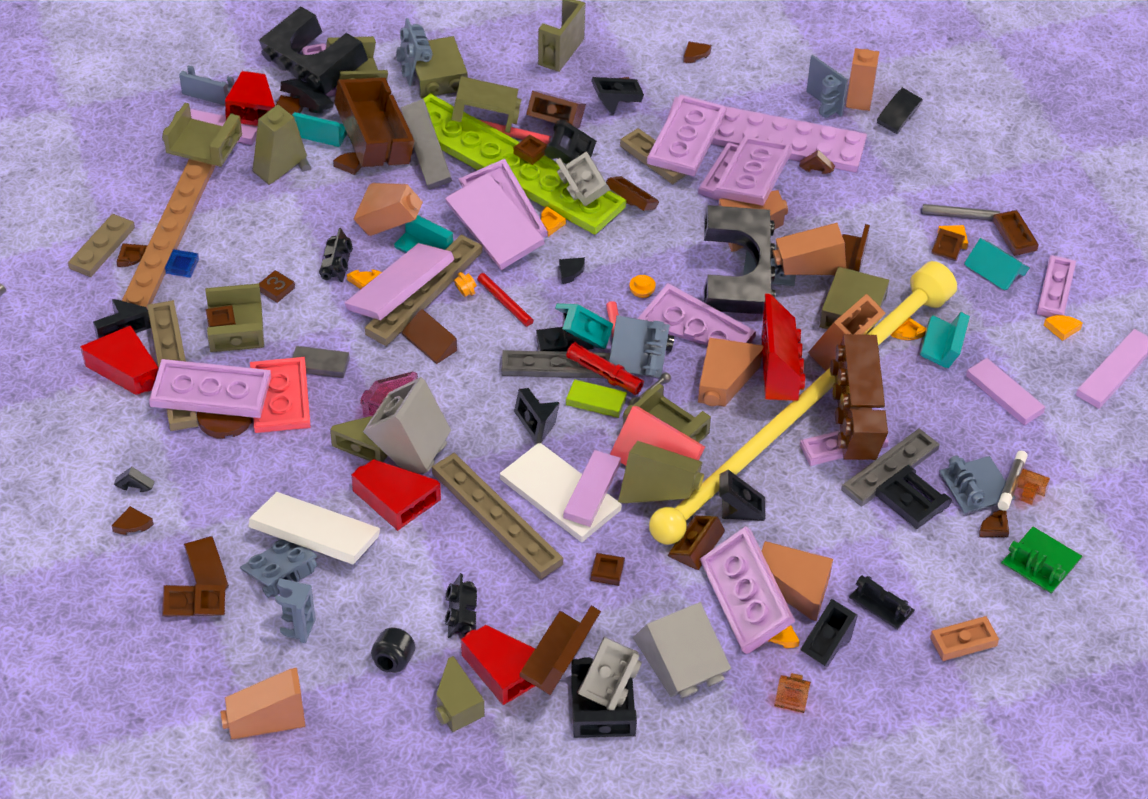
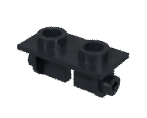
[319,228,353,282]
[445,573,477,638]
[849,575,915,630]

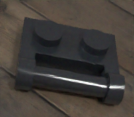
[545,120,597,165]
[875,465,952,529]

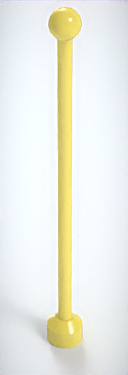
[649,261,957,545]

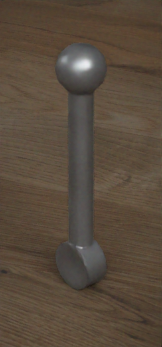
[630,372,671,405]

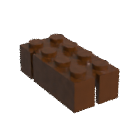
[334,78,415,167]
[830,334,888,460]

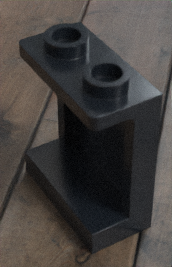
[571,657,637,738]

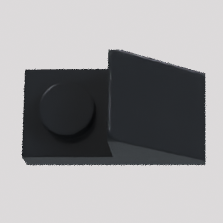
[591,77,644,115]
[93,299,151,339]
[536,313,594,352]
[514,388,560,443]
[719,470,766,521]
[800,599,858,667]

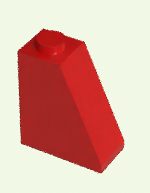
[225,71,275,126]
[80,326,159,395]
[351,459,441,531]
[461,625,535,705]

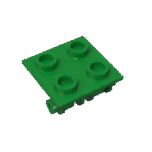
[1002,526,1082,594]

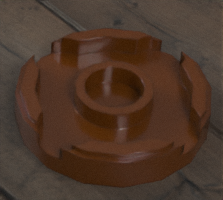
[197,412,253,439]

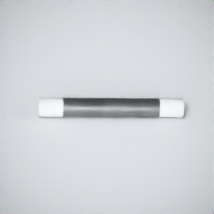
[998,451,1028,511]

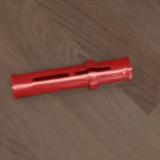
[566,342,644,396]

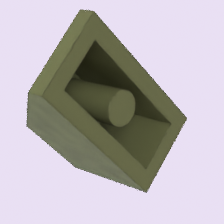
[330,416,388,462]
[434,656,485,733]

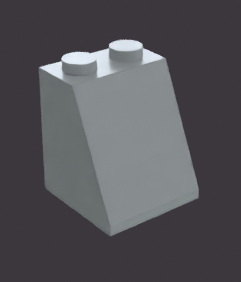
[363,377,451,474]
[633,602,731,698]

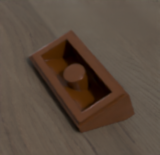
[402,309,457,364]
[668,515,725,570]

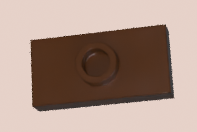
[606,176,659,211]
[992,210,1039,256]

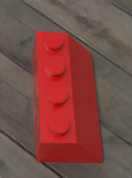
[761,294,805,401]

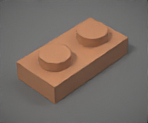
[930,616,999,661]

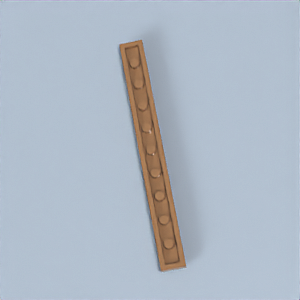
[122,159,215,309]

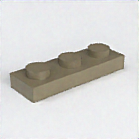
[620,128,687,184]
[68,213,135,277]

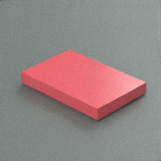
[250,357,311,433]
[610,406,705,466]

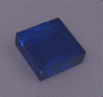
[165,249,199,278]

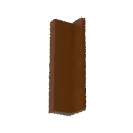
[519,605,601,695]

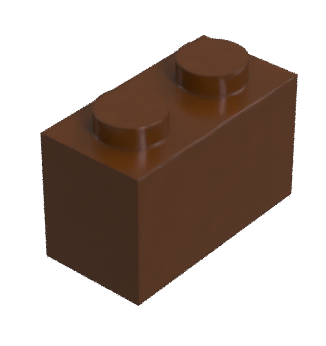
[526,91,586,128]

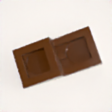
[184,536,229,589]
[162,584,226,617]

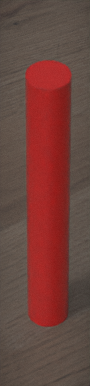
[477,273,534,327]

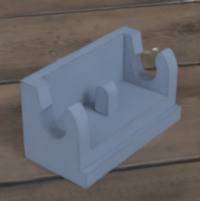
[179,65,234,106]
[275,578,316,643]

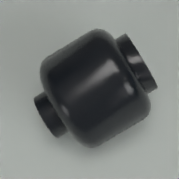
[371,627,416,673]

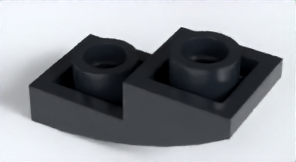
[280,79,334,113]
[876,87,923,134]

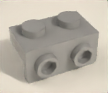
[556,152,610,206]
[578,636,642,710]

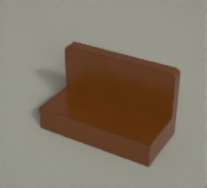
[833,224,870,276]

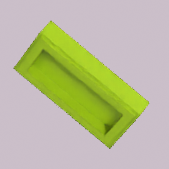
[566,379,627,418]

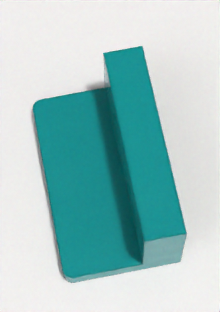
[292,112,347,147]
[394,215,453,253]
[964,238,1030,290]
[555,303,613,349]
[920,312,970,368]

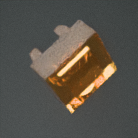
[1017,468,1050,505]
[774,673,811,713]

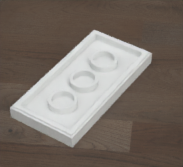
[500,443,622,543]
[249,492,380,564]

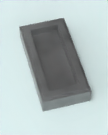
[292,346,350,378]

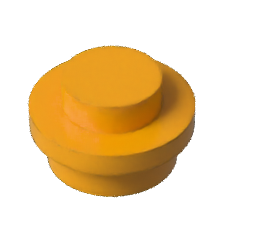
[453,272,477,297]
[629,275,656,298]

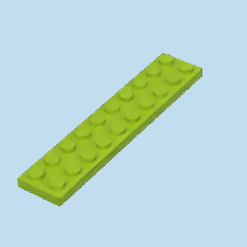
[424,93,626,235]

